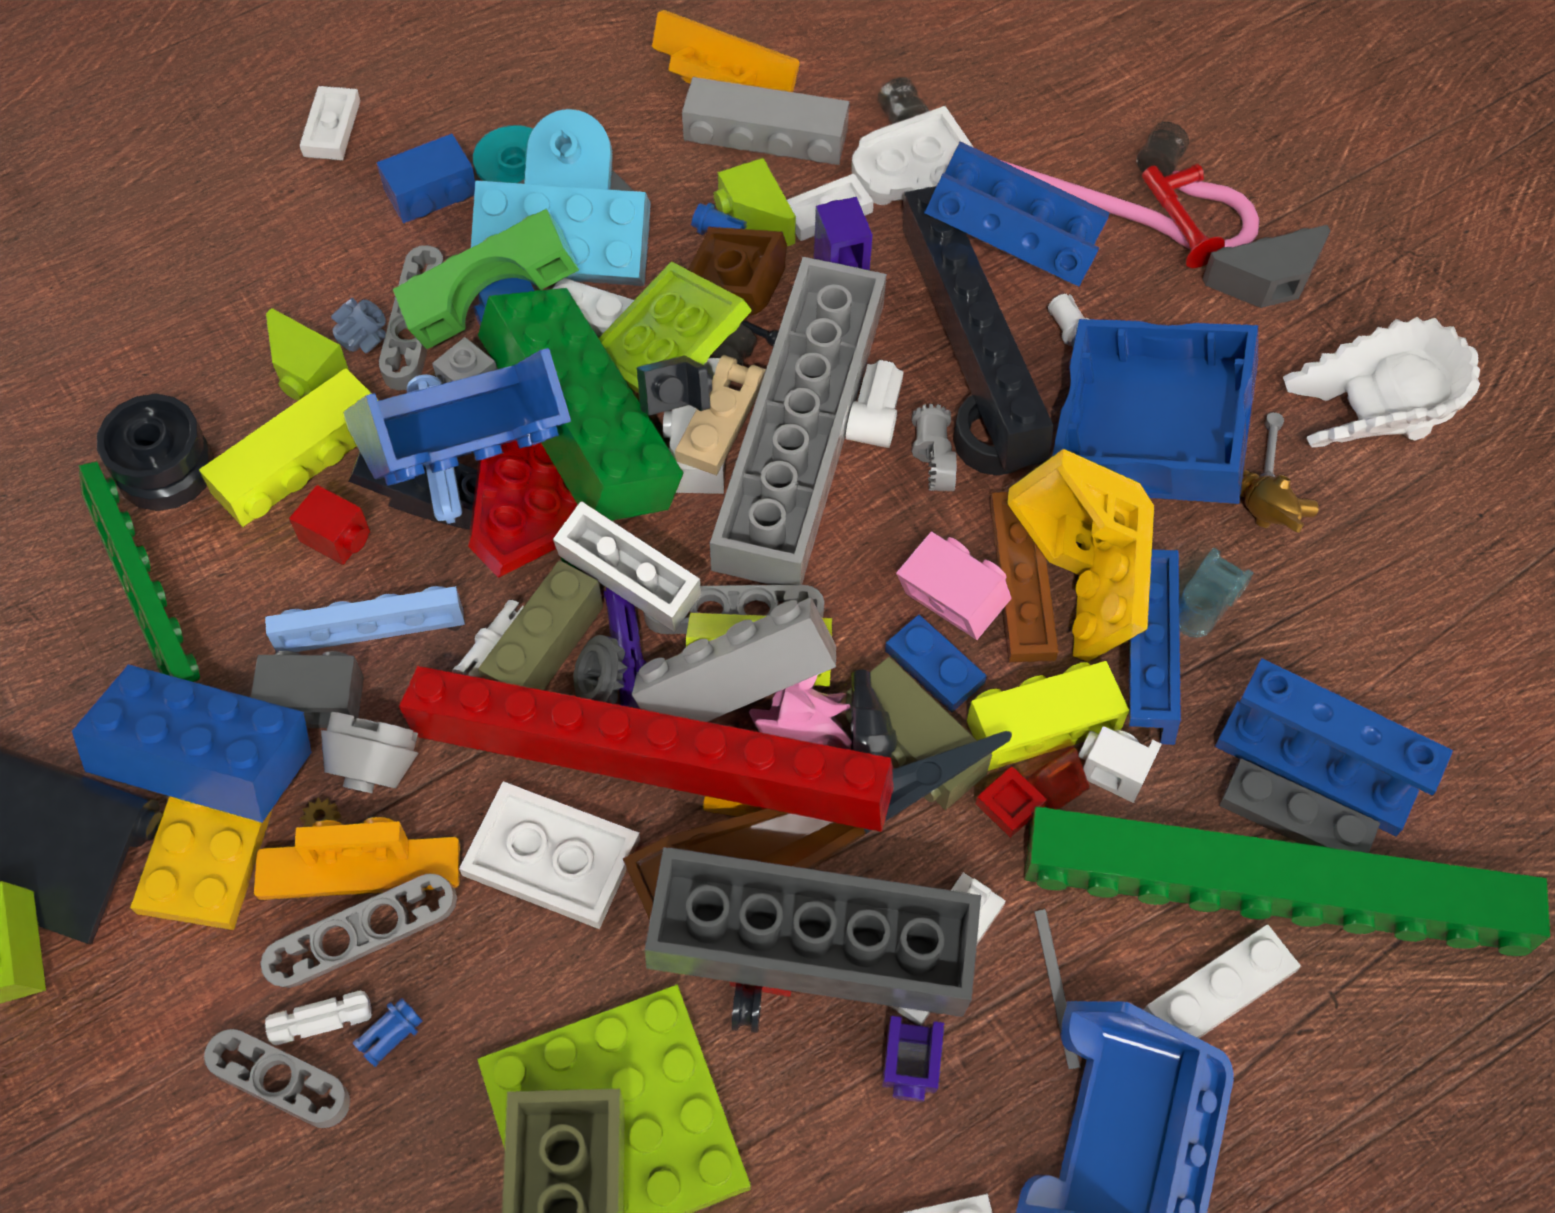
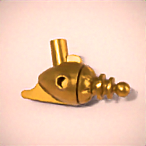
[1240,470,1318,533]

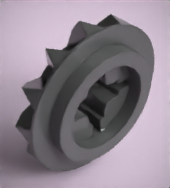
[574,635,627,704]

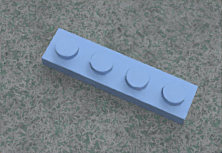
[265,586,465,652]

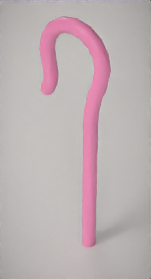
[1001,160,1259,249]

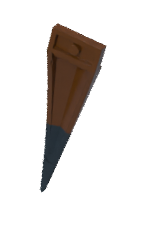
[622,731,1012,921]

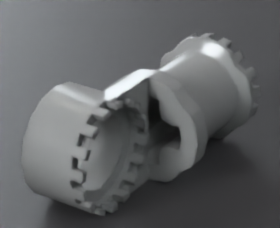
[912,404,956,491]

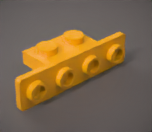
[652,10,800,92]
[254,817,460,900]

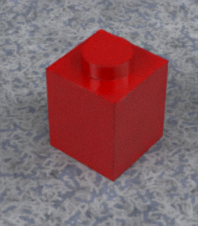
[289,485,370,565]

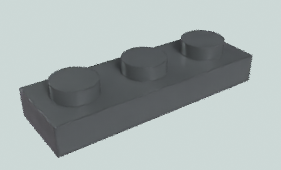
[1219,759,1380,853]

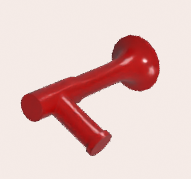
[1142,163,1225,269]

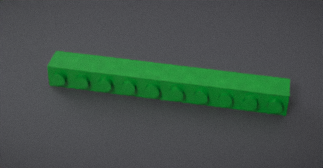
[1024,807,1551,956]

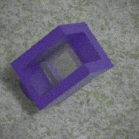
[882,1016,944,1102]

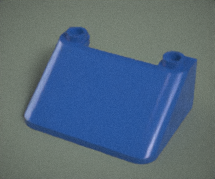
[1016,1001,1234,1213]

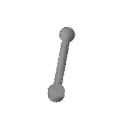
[1259,412,1284,477]

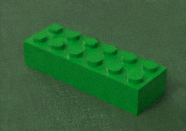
[478,288,684,521]

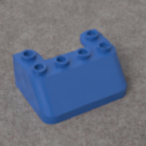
[343,348,571,486]

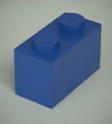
[376,134,475,224]

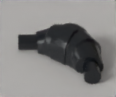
[851,669,898,758]

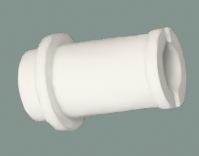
[1048,294,1088,348]

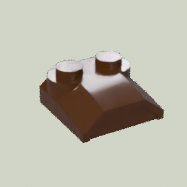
[688,227,787,316]

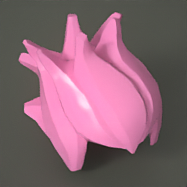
[749,675,852,750]

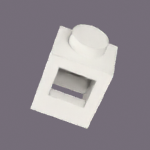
[1078,726,1162,803]

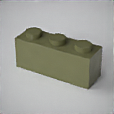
[478,560,603,690]
[845,657,992,811]

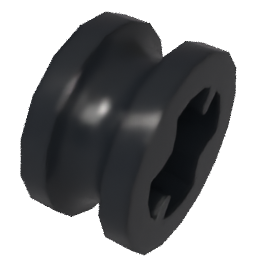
[731,983,763,1033]

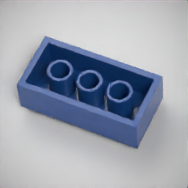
[72,664,312,823]

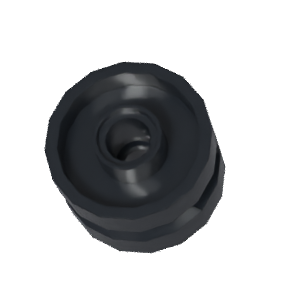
[97,394,214,511]

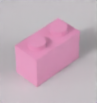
[896,532,1012,640]

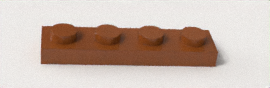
[990,492,1058,663]

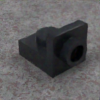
[636,355,712,415]

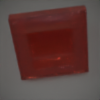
[1027,747,1090,810]

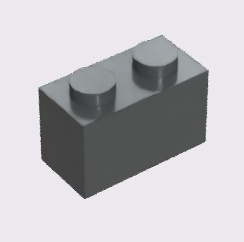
[251,651,364,728]

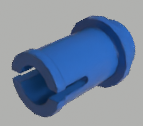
[691,203,747,235]
[353,998,423,1067]

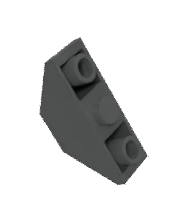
[1202,225,1331,308]

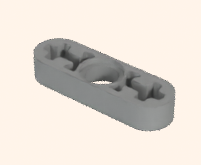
[204,1029,350,1128]

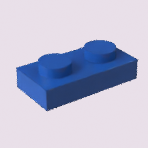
[885,615,987,713]

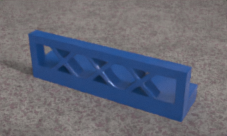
[1129,550,1181,745]

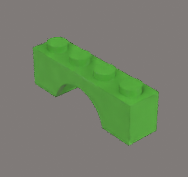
[393,208,579,349]

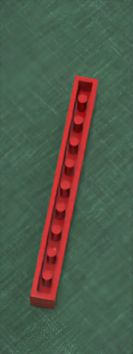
[399,666,894,832]

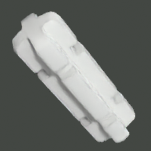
[265,990,372,1045]

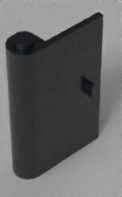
[0,746,163,944]

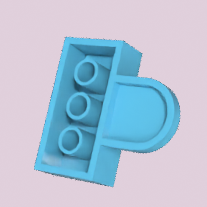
[471,109,651,286]

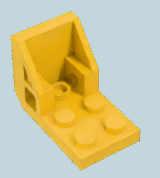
[1007,449,1154,662]

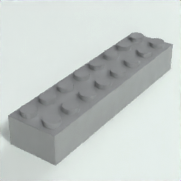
[710,257,887,585]

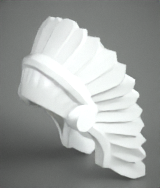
[1283,317,1480,447]

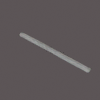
[1035,909,1080,1069]

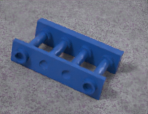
[925,141,1110,287]
[1215,658,1453,837]

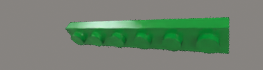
[79,461,200,682]

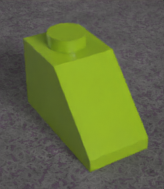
[714,158,796,246]
[266,308,349,400]

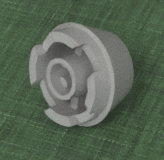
[321,712,419,793]

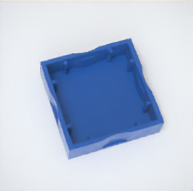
[1052,319,1259,504]

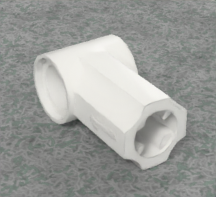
[846,360,904,448]

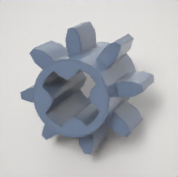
[331,298,386,354]

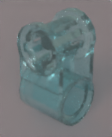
[1179,547,1255,638]

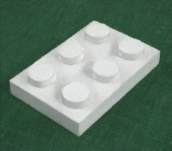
[459,782,640,929]

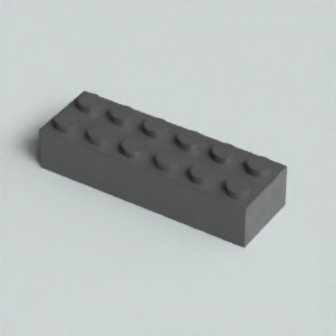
[645,847,981,1017]

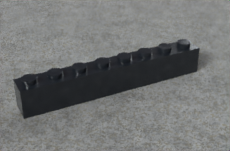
[902,186,1054,471]

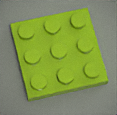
[599,261,752,393]

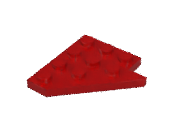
[468,441,578,578]

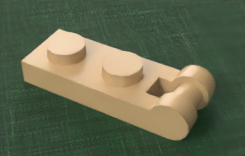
[675,355,766,476]

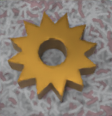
[299,797,342,827]

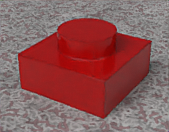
[975,766,1047,838]

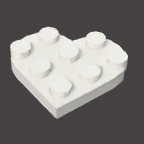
[851,106,973,205]

